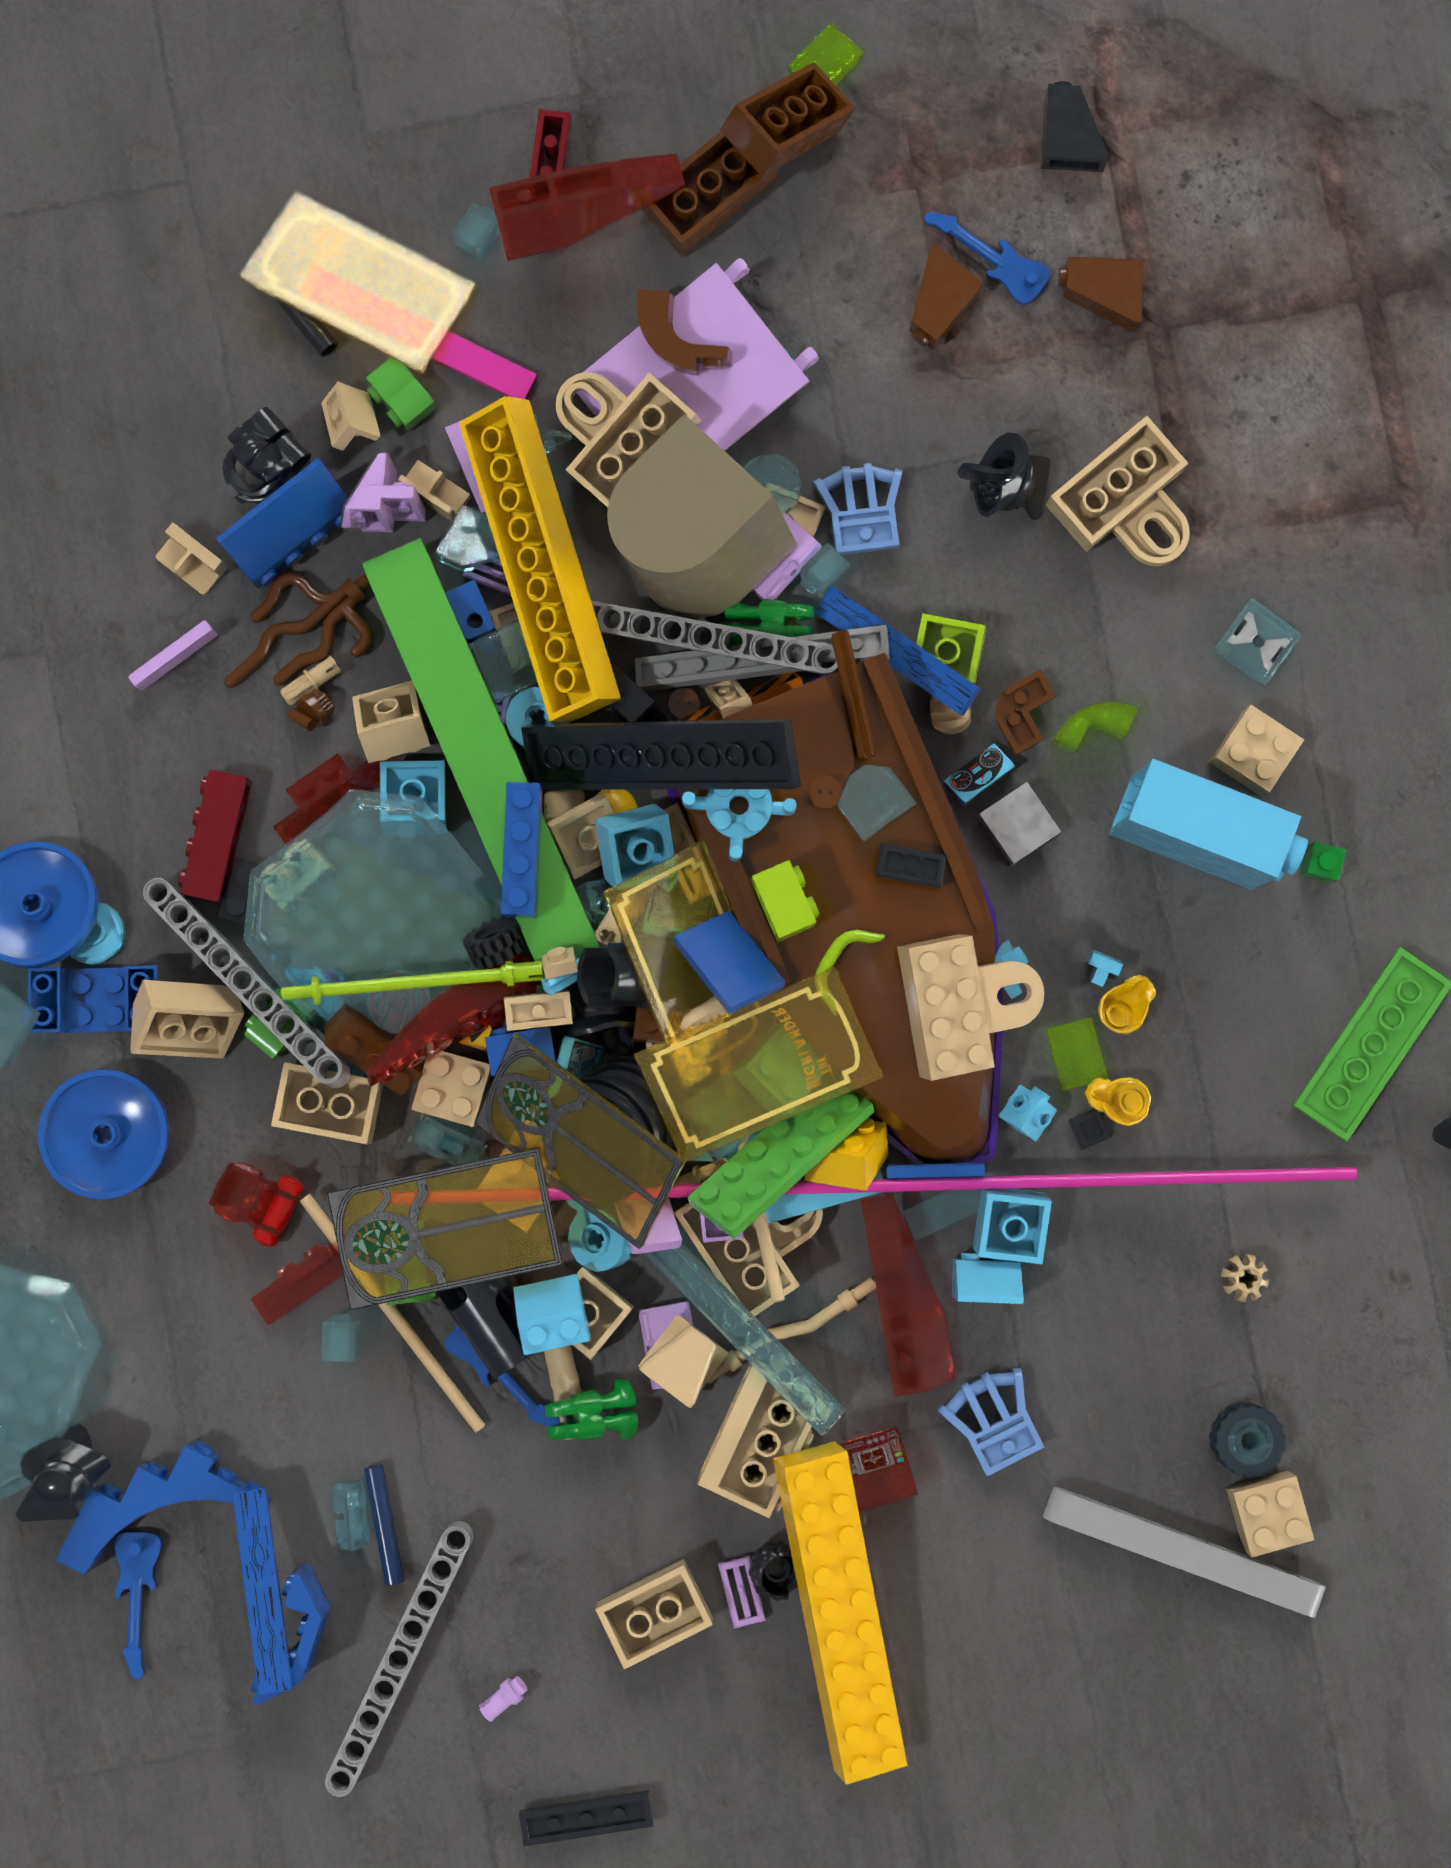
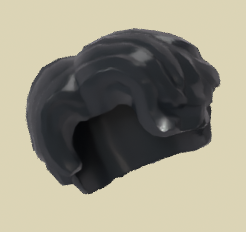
[748,1541,796,1601]

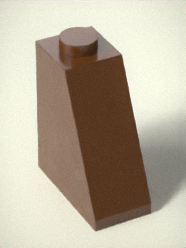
[909,244,983,350]
[1058,257,1144,332]

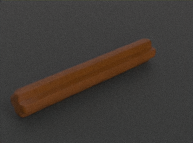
[831,630,876,759]

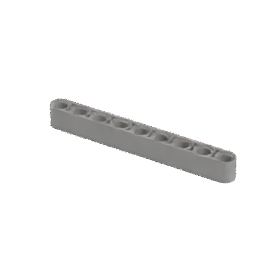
[591,601,839,675]
[143,878,351,1088]
[1043,1486,1326,1618]
[325,1521,473,1797]

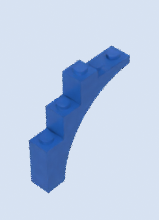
[56,1440,272,1575]

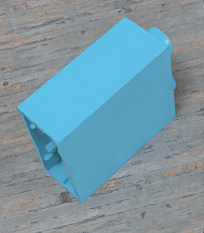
[1109,758,1308,890]

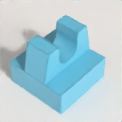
[1086,949,1123,987]

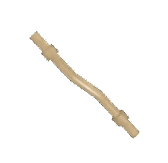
[708,1277,878,1384]

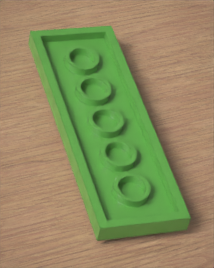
[1292,947,1451,1142]
[687,1072,875,1239]

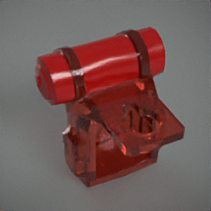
[209,1162,305,1247]

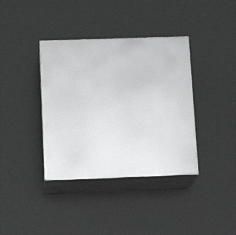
[977,782,1061,866]

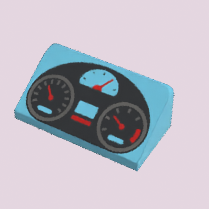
[944,743,1015,806]

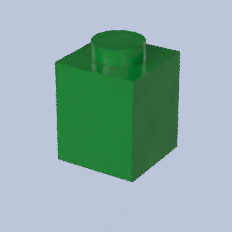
[1299,841,1347,884]

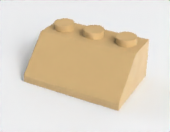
[130,980,244,1059]

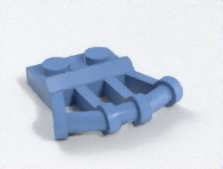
[812,463,903,556]
[938,1368,1044,1476]

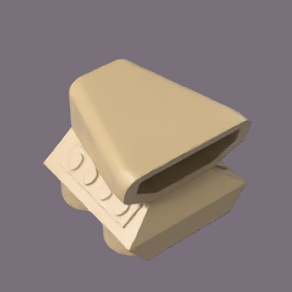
[638,1314,728,1408]

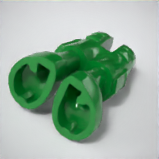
[725,599,814,646]
[544,1378,638,1441]

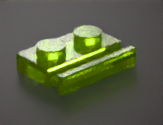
[788,22,864,85]
[1045,1017,1109,1091]

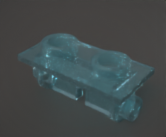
[331,1480,370,1551]

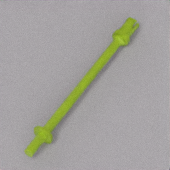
[281,960,544,1005]

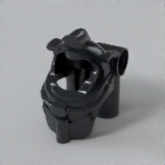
[222,407,312,504]

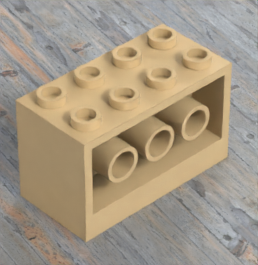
[698,1358,828,1519]

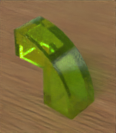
[1050,702,1138,753]

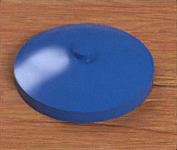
[0,841,99,968]
[38,1069,170,1199]

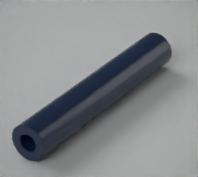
[364,1464,405,1585]

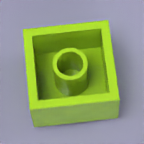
[916,613,987,684]
[751,860,819,943]

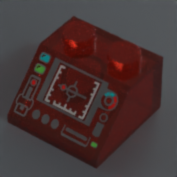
[839,1427,918,1512]

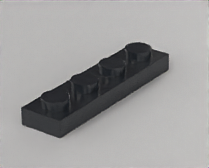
[519,1790,654,1846]

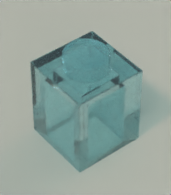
[452,203,502,261]
[800,543,850,598]
[321,1314,359,1362]

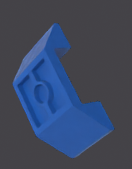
[28,965,159,1033]
[251,1563,331,1705]

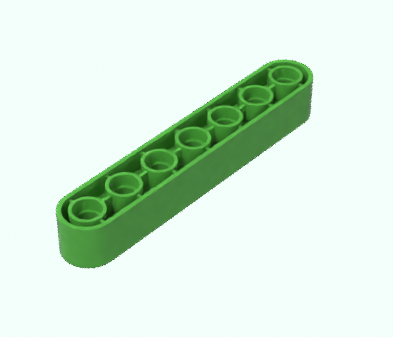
[362,538,601,978]

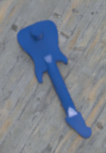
[924,212,1050,305]
[444,1326,560,1426]
[114,1531,163,1679]

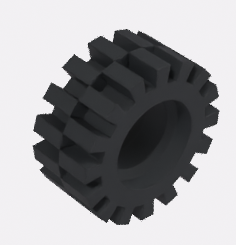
[463,916,527,969]

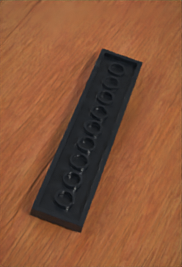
[521,719,801,790]

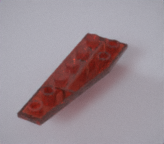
[489,154,685,261]
[367,952,538,1086]
[861,1193,956,1397]

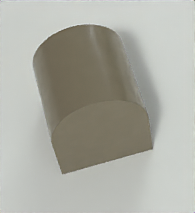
[607,414,797,618]

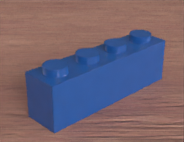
[501,782,542,918]

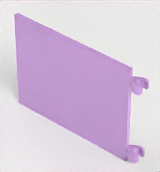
[577,258,819,451]

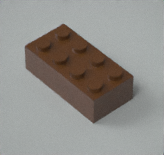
[720,62,856,177]
[641,132,778,257]

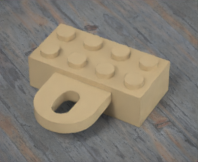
[556,372,701,507]
[1046,416,1190,566]
[897,934,1044,1081]
[674,1202,823,1322]

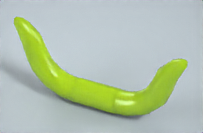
[815,929,885,1016]

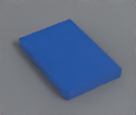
[673,911,785,1014]

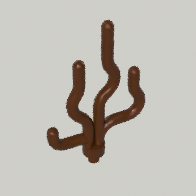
[224,572,373,688]

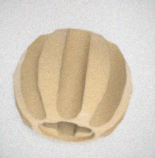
[930,696,971,734]
[1221,1254,1269,1302]

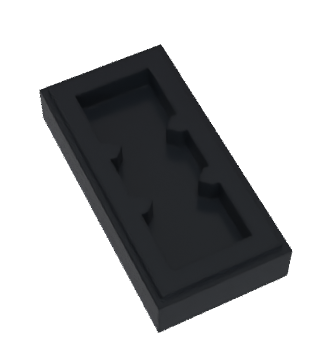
[875,843,947,889]

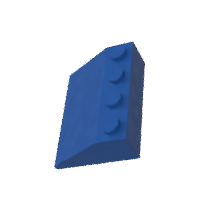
[216,458,348,588]

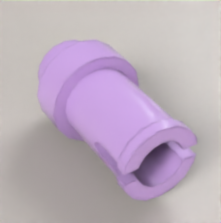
[479,1676,527,1722]

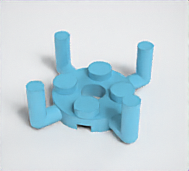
[682,789,796,862]

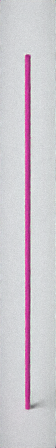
[382,1167,1358,1205]

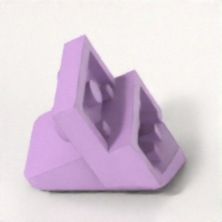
[340,453,426,533]

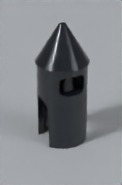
[577,941,713,1011]
[424,1217,527,1379]

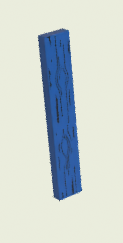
[815,585,981,716]
[232,1488,293,1696]

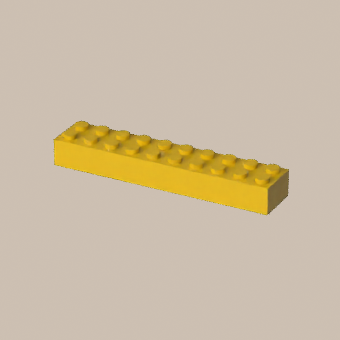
[458,396,621,722]
[773,1441,907,1785]

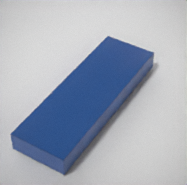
[885,1163,985,1179]

